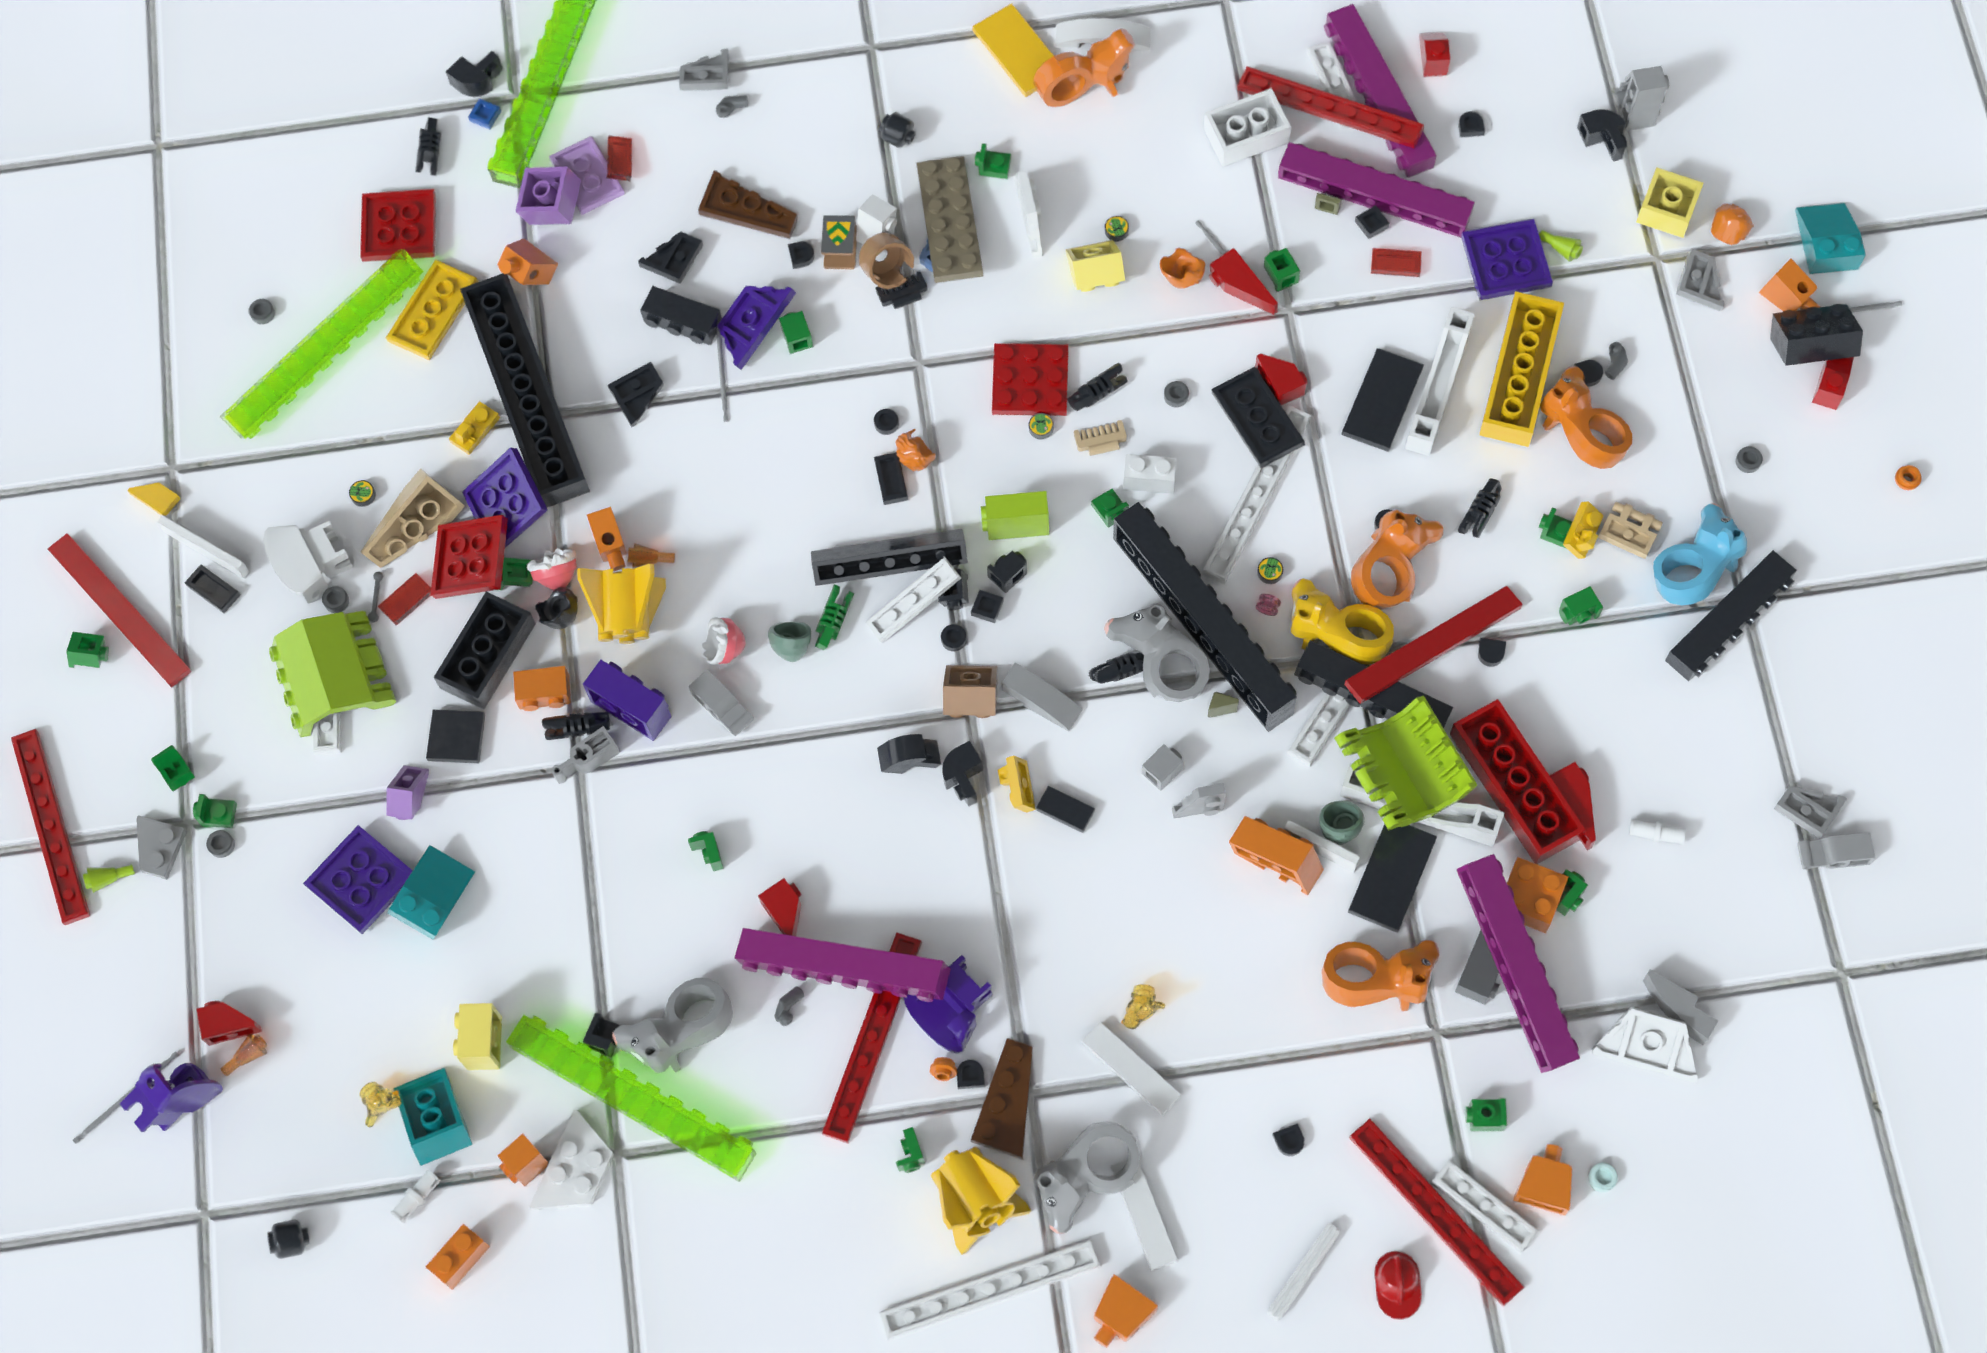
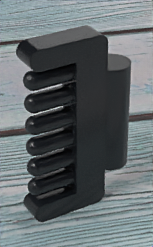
[875,271,928,310]

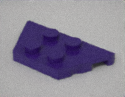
[717,286,797,370]

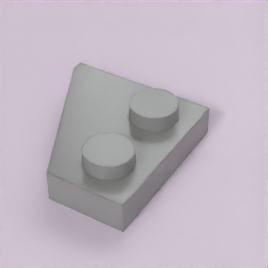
[136,815,187,880]

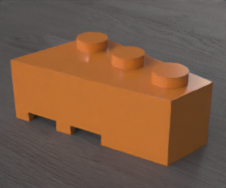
[1229,816,1324,895]

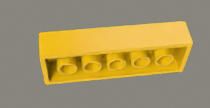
[1479,291,1564,447]

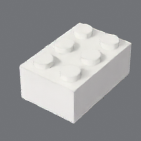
[1203,88,1291,167]

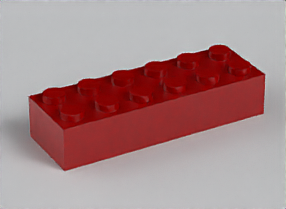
[1450,699,1586,864]

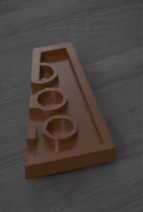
[698,170,798,239]
[971,1038,1033,1160]

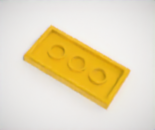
[972,3,1054,98]
[385,259,479,360]

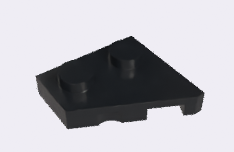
[607,362,664,428]

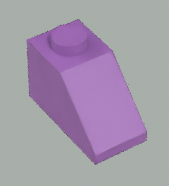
[386,765,429,820]

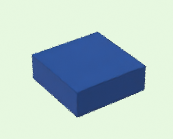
[468,98,502,130]

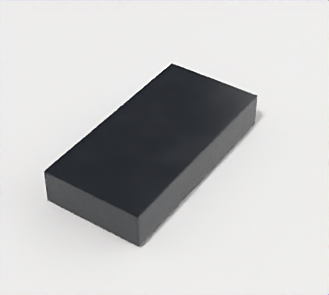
[874,453,908,505]
[184,564,241,613]
[1036,786,1095,833]

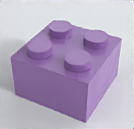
[515,167,581,225]

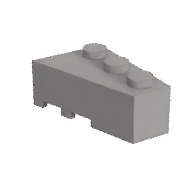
[1614,66,1669,131]

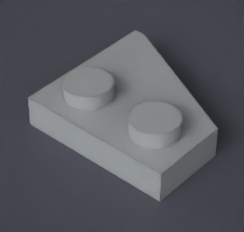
[679,48,729,91]
[1676,249,1724,311]
[1172,783,1226,819]
[1774,786,1848,839]

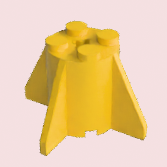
[577,564,666,644]
[931,1147,1032,1255]

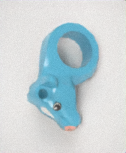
[1653,503,1747,606]

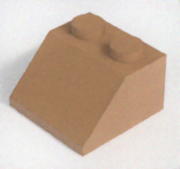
[943,665,998,718]

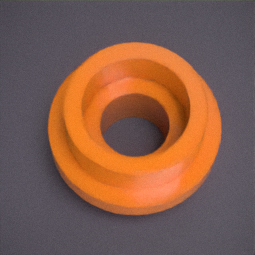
[1895,465,1922,490]
[930,1057,957,1081]

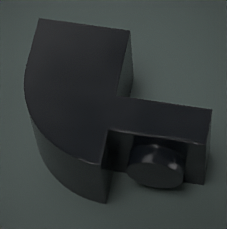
[445,51,503,97]
[1577,109,1627,162]
[877,734,941,774]
[942,740,983,807]

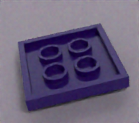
[1461,219,1553,301]
[462,447,548,548]
[303,825,413,935]

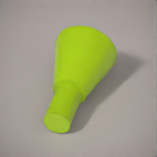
[1539,230,1583,262]
[83,864,135,893]

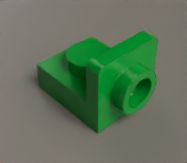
[975,143,1011,179]
[1091,488,1129,528]
[1538,507,1573,549]
[500,557,533,590]
[193,794,237,828]
[688,831,724,872]
[895,1127,925,1173]

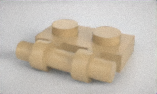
[1598,501,1663,559]

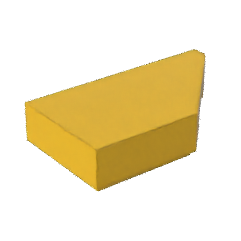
[127,483,181,516]

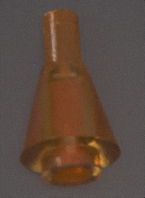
[627,543,675,568]
[220,1033,268,1076]

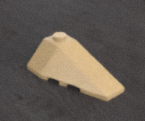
[360,468,465,568]

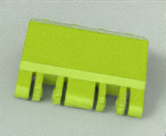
[269,611,396,738]
[1334,695,1478,830]

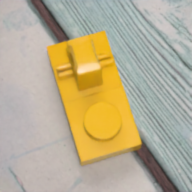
[448,401,500,455]
[1563,501,1604,559]
[998,755,1036,813]

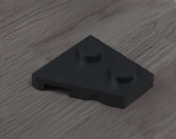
[638,231,703,284]

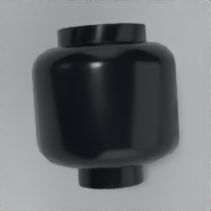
[879,112,916,148]
[267,1220,310,1259]

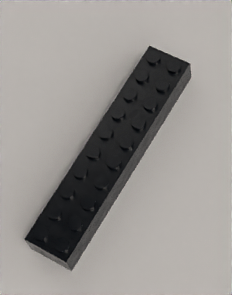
[460,273,590,508]
[1113,502,1297,732]

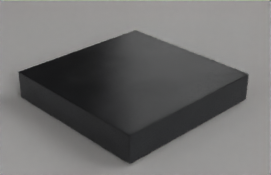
[426,709,486,764]

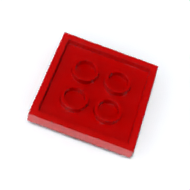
[360,189,436,262]
[992,343,1069,416]
[430,515,508,599]

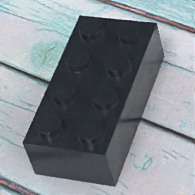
[433,591,536,710]

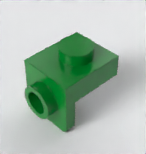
[151,745,195,792]
[1556,869,1588,916]

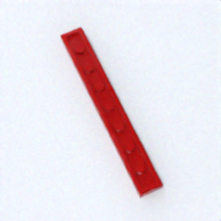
[1237,66,1424,149]
[47,533,192,688]
[1344,585,1523,704]
[11,729,91,926]
[822,932,922,1144]
[1349,1118,1525,1307]

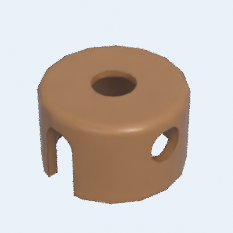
[859,232,914,289]

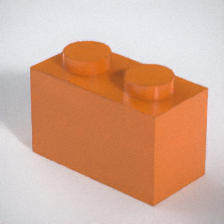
[513,666,571,711]
[497,1133,549,1187]
[425,1223,490,1290]

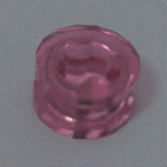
[1255,593,1281,616]

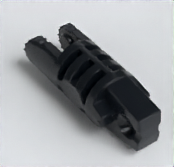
[415,117,441,176]
[1067,363,1128,411]
[1458,478,1502,538]
[1088,651,1144,684]
[541,712,611,740]

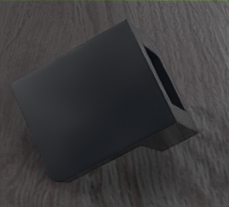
[582,1012,621,1057]

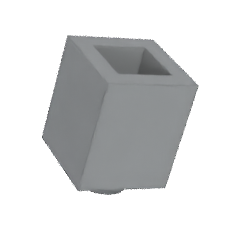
[1142,744,1183,791]

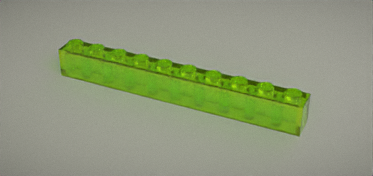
[487,0,596,189]
[219,250,424,439]
[506,1014,757,1182]

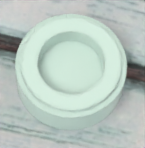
[1588,1163,1618,1192]

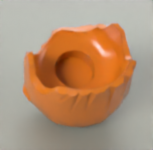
[1711,204,1754,245]
[1159,248,1206,289]
[895,429,936,472]

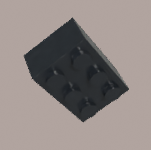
[1770,304,1863,366]

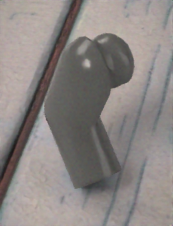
[716,95,748,118]
[1605,342,1628,380]
[774,986,804,1026]

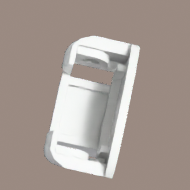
[263,521,353,603]

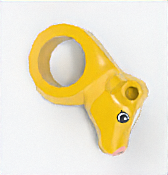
[1291,578,1394,665]

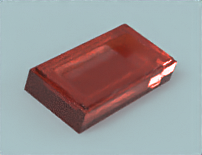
[606,135,632,181]
[1370,248,1422,277]
[378,573,431,626]

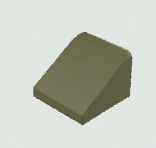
[1314,193,1342,215]
[1208,692,1239,718]

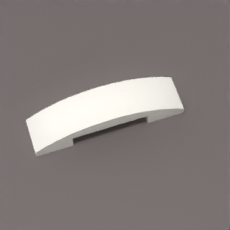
[1055,18,1151,51]

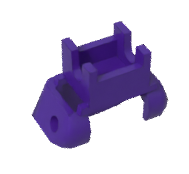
[903,955,992,1054]
[120,1063,223,1132]

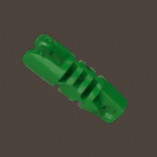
[815,584,855,650]

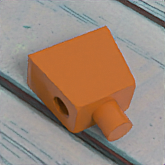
[497,238,558,285]
[1759,258,1821,311]
[587,507,627,571]
[1513,1144,1572,1216]
[1093,1274,1158,1348]

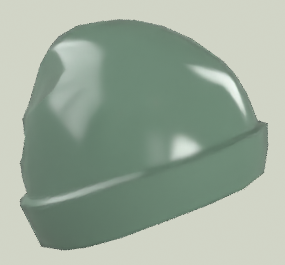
[768,622,811,662]
[1319,801,1365,845]

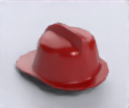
[1374,1251,1422,1320]

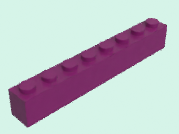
[1324,4,1437,178]
[1278,142,1475,238]
[1456,854,1580,1073]
[734,928,951,1002]

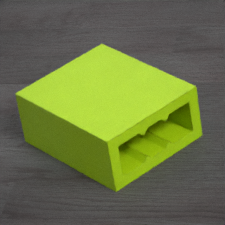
[981,491,1049,540]

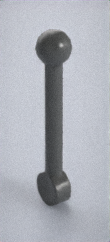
[368,571,383,623]

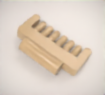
[1074,420,1127,456]

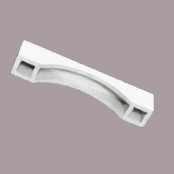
[1405,307,1475,456]
[1340,762,1504,847]

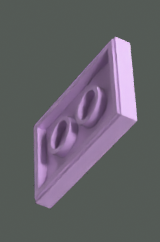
[549,136,625,215]

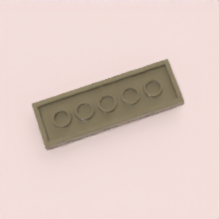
[916,156,984,283]

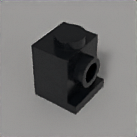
[987,550,1027,594]
[938,569,969,610]

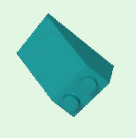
[1795,203,1866,274]
[387,845,475,940]
[393,1067,473,1166]

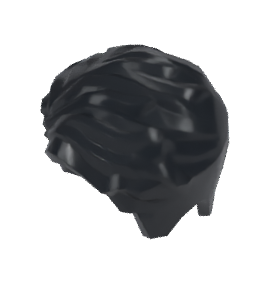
[535,587,578,629]

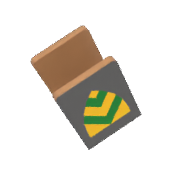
[821,215,857,269]

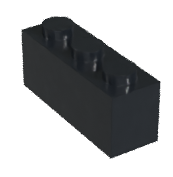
[640,286,722,346]

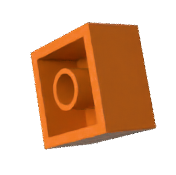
[1507,857,1568,934]

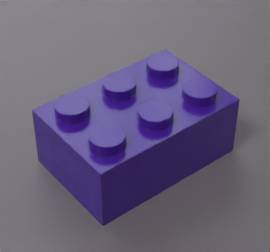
[583,659,672,741]

